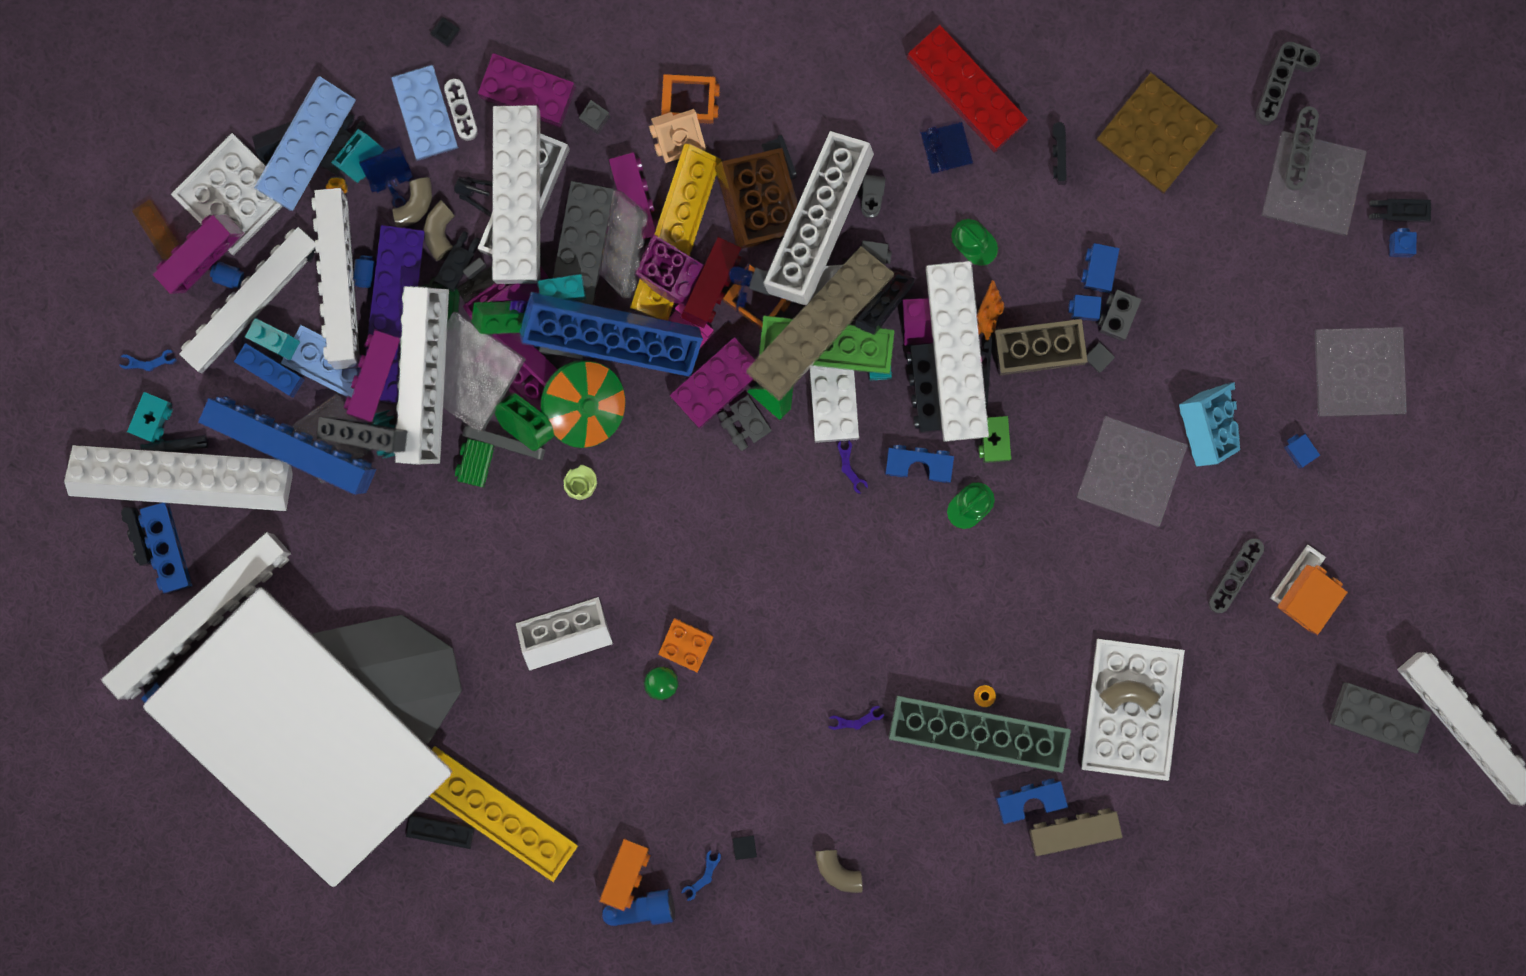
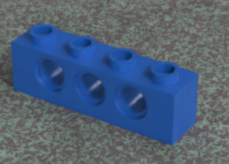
[138,503,192,594]

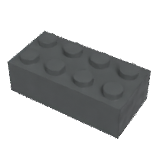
[1329,683,1432,754]

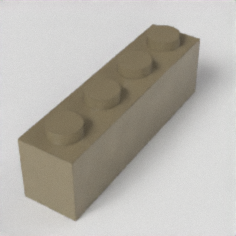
[1029,808,1122,856]

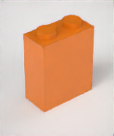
[1277,565,1348,635]

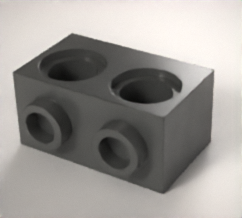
[1098,290,1141,341]

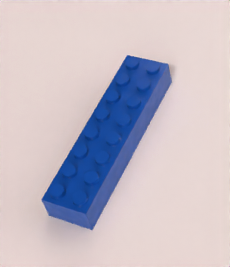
[520,292,703,377]
[199,396,377,495]

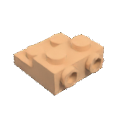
[649,109,706,163]

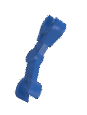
[119,350,177,371]
[682,850,721,901]

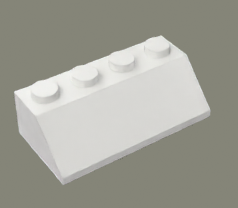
[516,597,613,670]

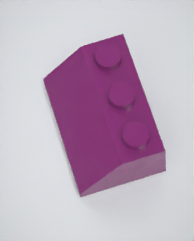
[902,298,933,346]

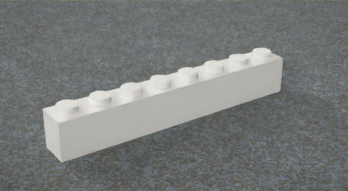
[179,227,316,373]

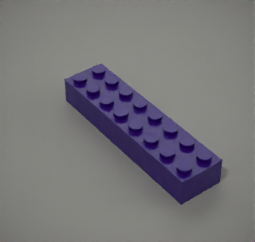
[365,225,424,404]

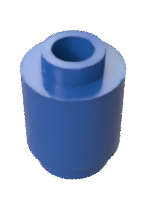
[353,256,376,288]
[210,262,244,289]

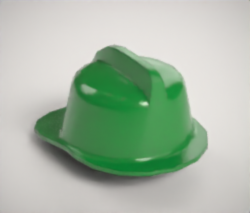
[951,219,998,266]
[947,482,995,529]

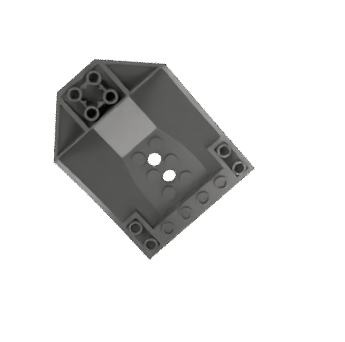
[311,615,462,744]

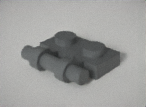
[717,395,772,452]

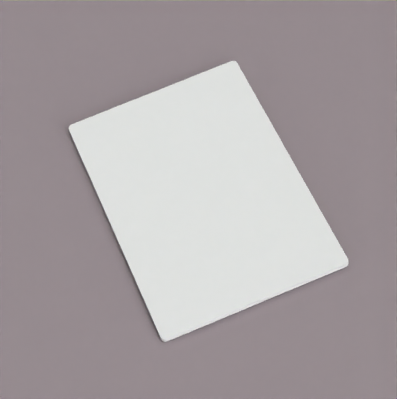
[144,588,452,887]

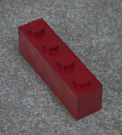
[680,237,742,328]

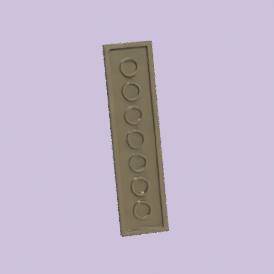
[746,247,894,401]

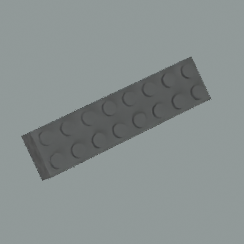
[539,181,615,361]

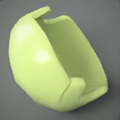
[563,465,597,500]

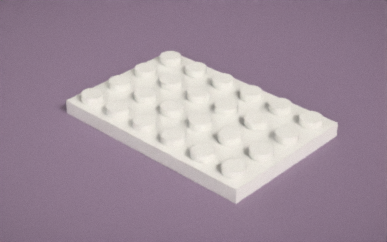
[1081,639,1185,781]

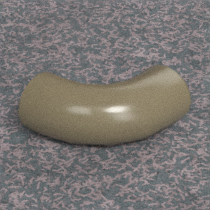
[393,178,432,228]
[424,201,455,261]
[1099,680,1161,711]
[815,850,862,893]

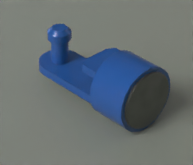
[602,889,675,926]

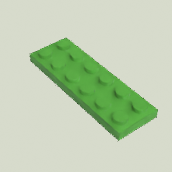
[759,316,894,374]

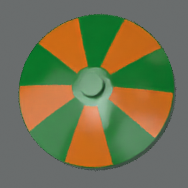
[541,360,626,448]

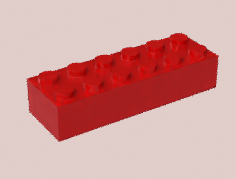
[907,25,1028,153]

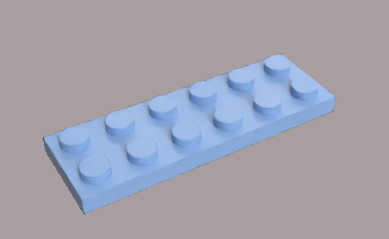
[254,77,356,211]

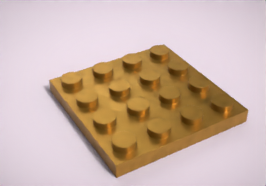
[1096,72,1218,194]

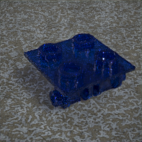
[921,122,973,174]
[359,146,413,193]
[730,264,753,312]

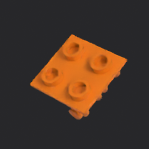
[976,280,1004,340]
[658,618,714,673]

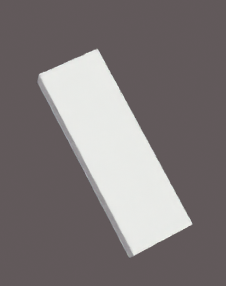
[1270,545,1326,604]

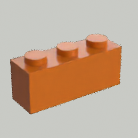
[599,839,651,911]

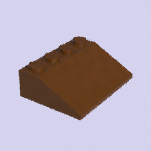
[715,148,798,249]

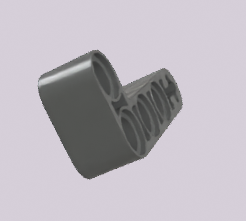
[1255,42,1320,125]

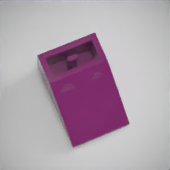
[635,235,704,304]

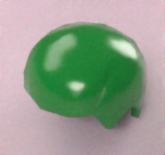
[643,666,679,700]

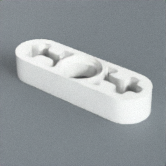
[445,79,478,141]

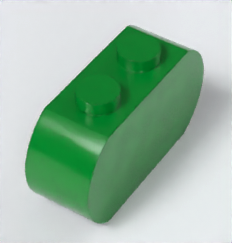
[494,393,554,451]

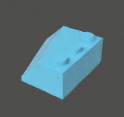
[1179,382,1240,466]

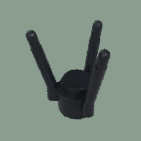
[454,176,493,217]

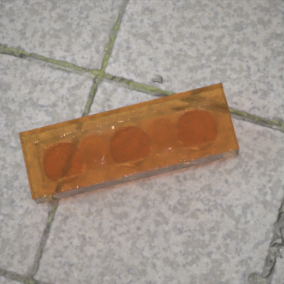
[132,199,180,260]

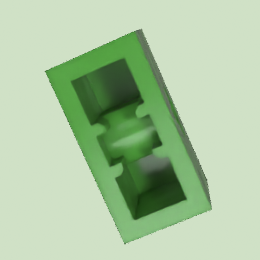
[979,416,1011,463]

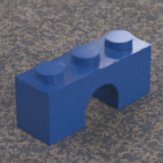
[234,343,305,398]
[885,445,954,483]
[996,778,1068,824]

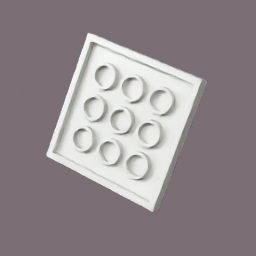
[171,133,282,256]

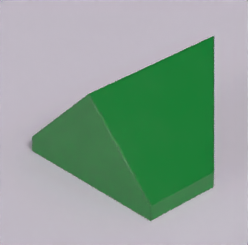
[747,382,793,420]

